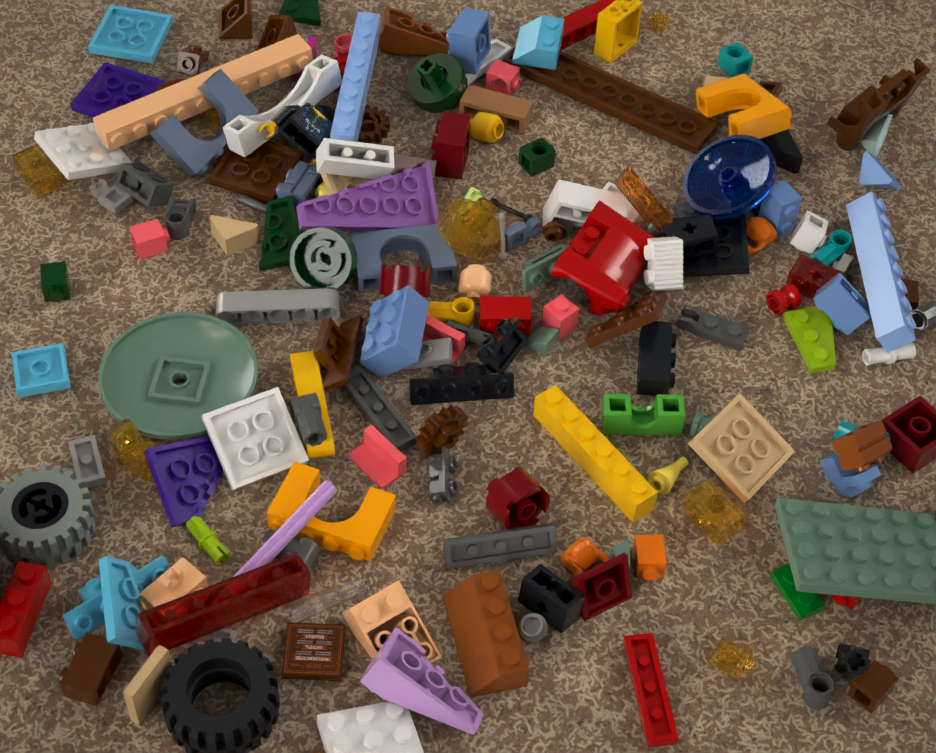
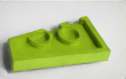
[783,306,836,374]

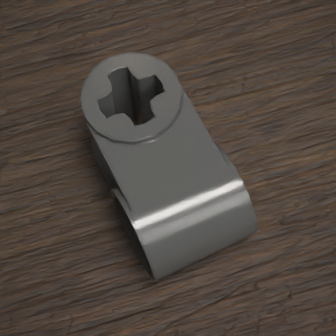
[165,196,196,240]

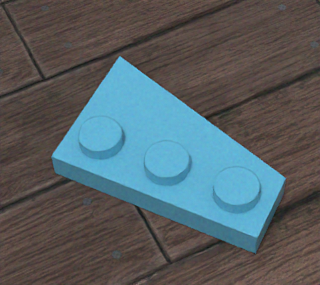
[99,556,158,652]

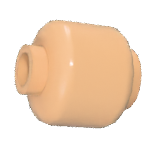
[458,264,492,303]

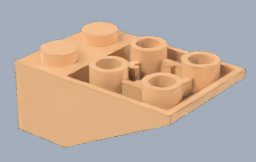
[342,580,442,663]

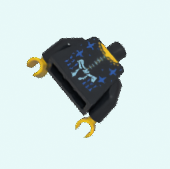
[258,103,332,166]

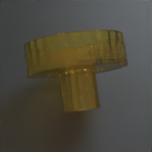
[437,197,500,259]

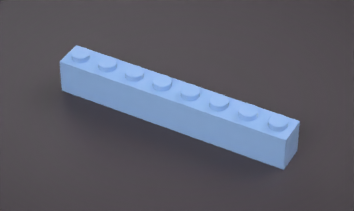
[330,12,380,142]
[846,192,917,353]

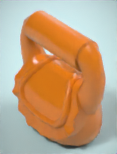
[746,216,777,255]
[560,537,609,576]

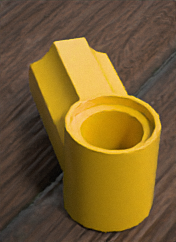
[427,297,475,327]

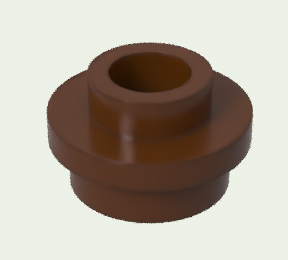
[542,221,566,241]

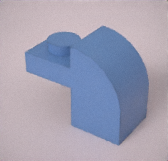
[819,452,881,498]

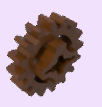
[358,104,390,144]
[415,404,468,457]

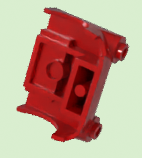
[550,200,655,316]

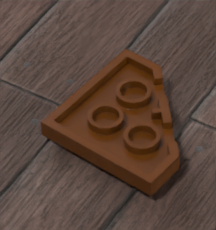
[585,290,668,348]

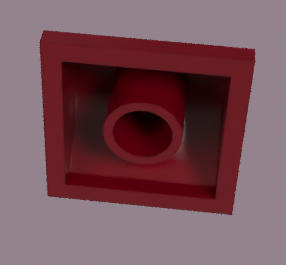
[566,552,633,621]

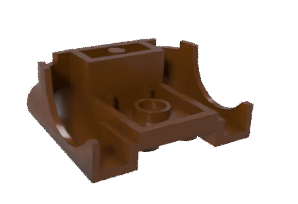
[827,58,930,151]

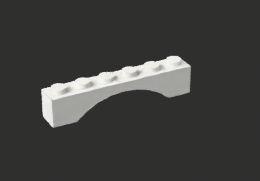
[222,54,342,157]

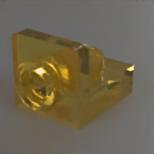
[707,637,756,680]

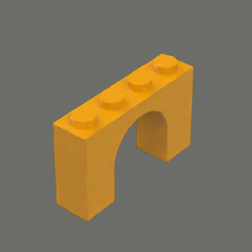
[696,74,792,145]
[267,461,396,562]

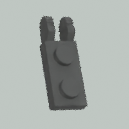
[676,305,750,351]

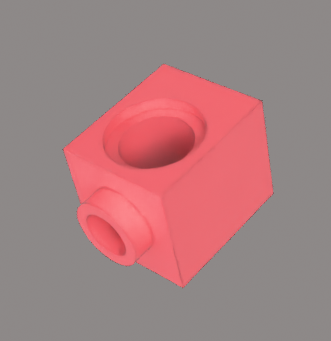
[486,59,522,95]

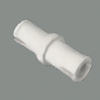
[862,343,916,365]

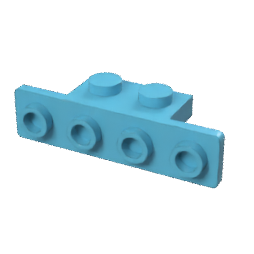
[63,556,170,639]

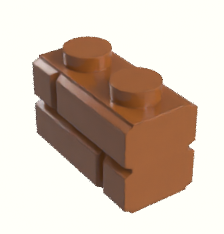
[832,421,893,473]

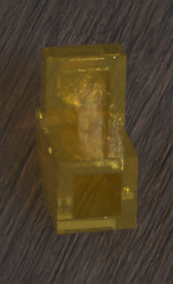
[106,419,158,481]

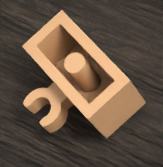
[140,557,209,628]

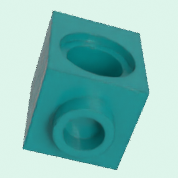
[717,42,754,78]

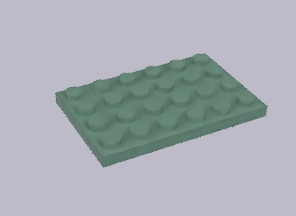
[775,498,936,604]

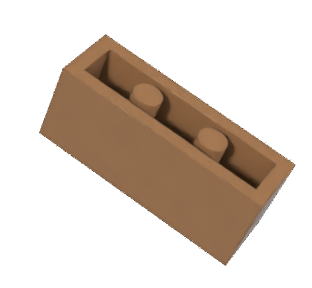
[459,84,533,135]

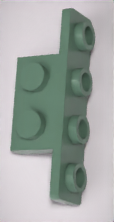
[522,243,568,292]

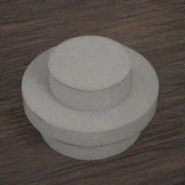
[519,613,548,642]

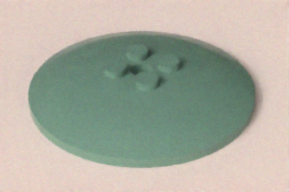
[98,312,258,440]

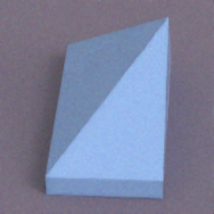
[859,151,902,190]

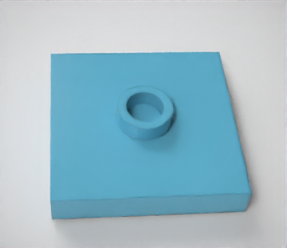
[11,343,71,398]

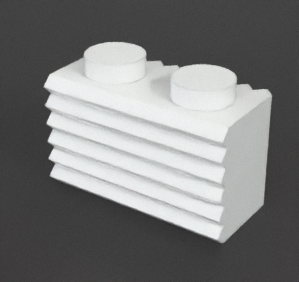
[644,237,684,291]

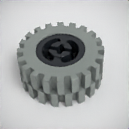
[0,465,96,569]

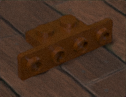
[313,315,364,391]

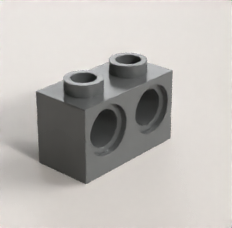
[114,162,175,207]

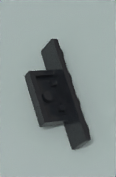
[409,362,514,405]

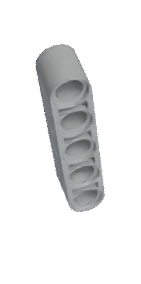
[215,288,340,325]

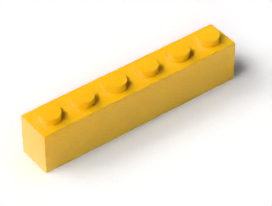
[533,385,658,523]

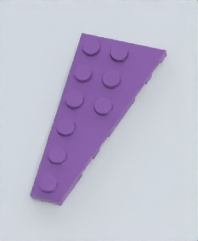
[296,162,440,231]

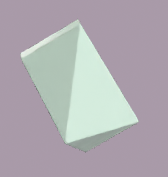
[860,114,893,158]

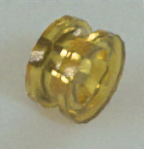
[649,12,669,31]

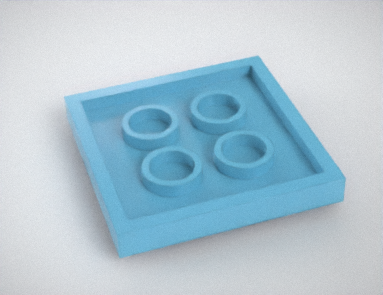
[88,5,174,64]

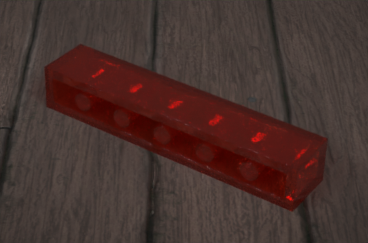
[136,553,311,656]

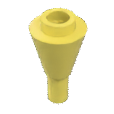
[648,457,688,495]

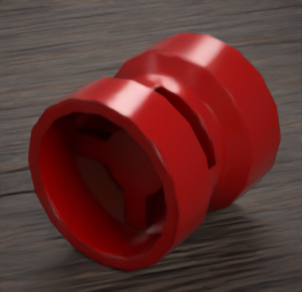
[766,283,801,315]

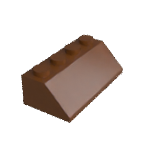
[443,570,529,698]

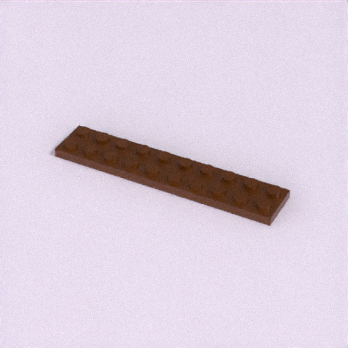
[503,46,718,154]

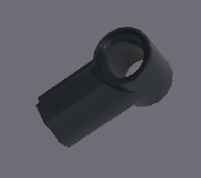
[834,643,870,676]

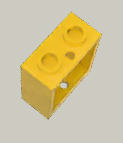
[594,0,643,63]

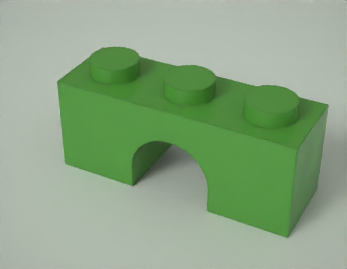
[601,394,685,435]

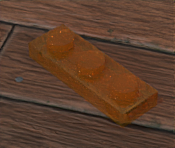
[614,166,673,231]

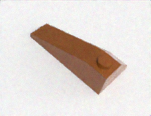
[378,6,449,55]

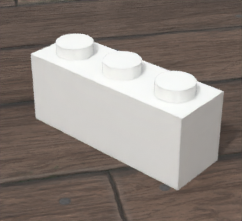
[316,138,395,179]

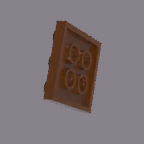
[208,141,304,202]

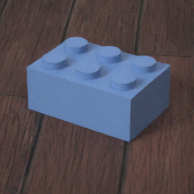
[360,285,429,378]

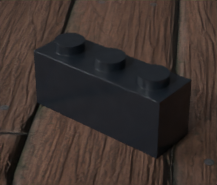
[636,321,677,396]

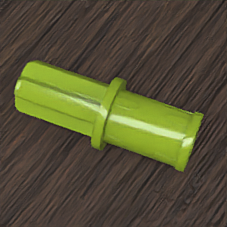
[186,516,231,566]

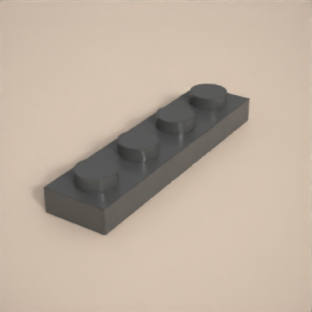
[342,366,417,452]
[442,523,557,569]

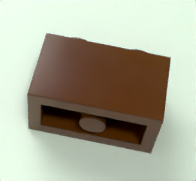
[59,632,123,706]

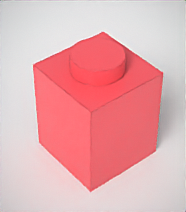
[130,219,170,259]
[542,294,579,339]

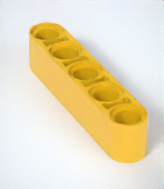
[290,351,335,459]

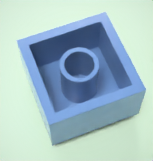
[446,8,491,75]

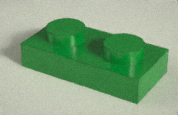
[770,564,825,621]

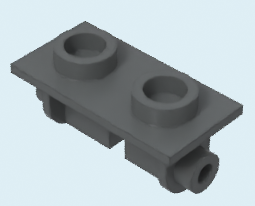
[429,447,458,506]

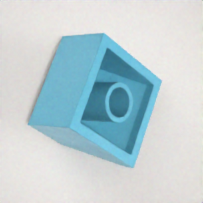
[512,15,564,70]

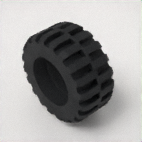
[160,638,280,753]

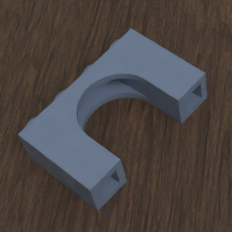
[150,69,259,176]
[350,223,457,292]

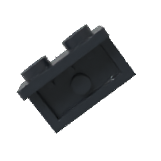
[476,317,529,373]

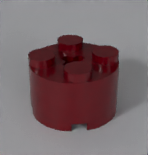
[379,264,431,298]
[486,467,550,530]

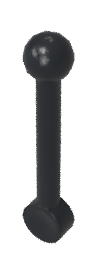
[488,198,533,222]

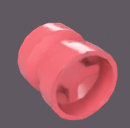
[334,34,352,57]

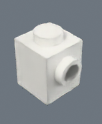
[790,210,828,254]

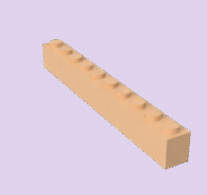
[93,34,313,151]

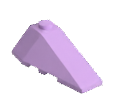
[360,627,484,735]

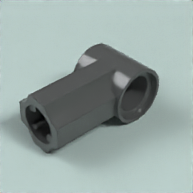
[909,301,936,335]
[289,392,327,446]
[260,529,321,575]
[790,646,834,710]

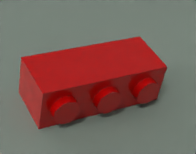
[0,561,52,658]

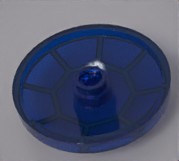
[682,135,777,220]

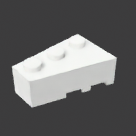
[543,179,627,231]

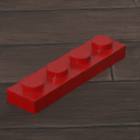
[623,633,679,748]

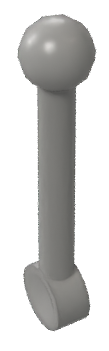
[498,212,508,261]

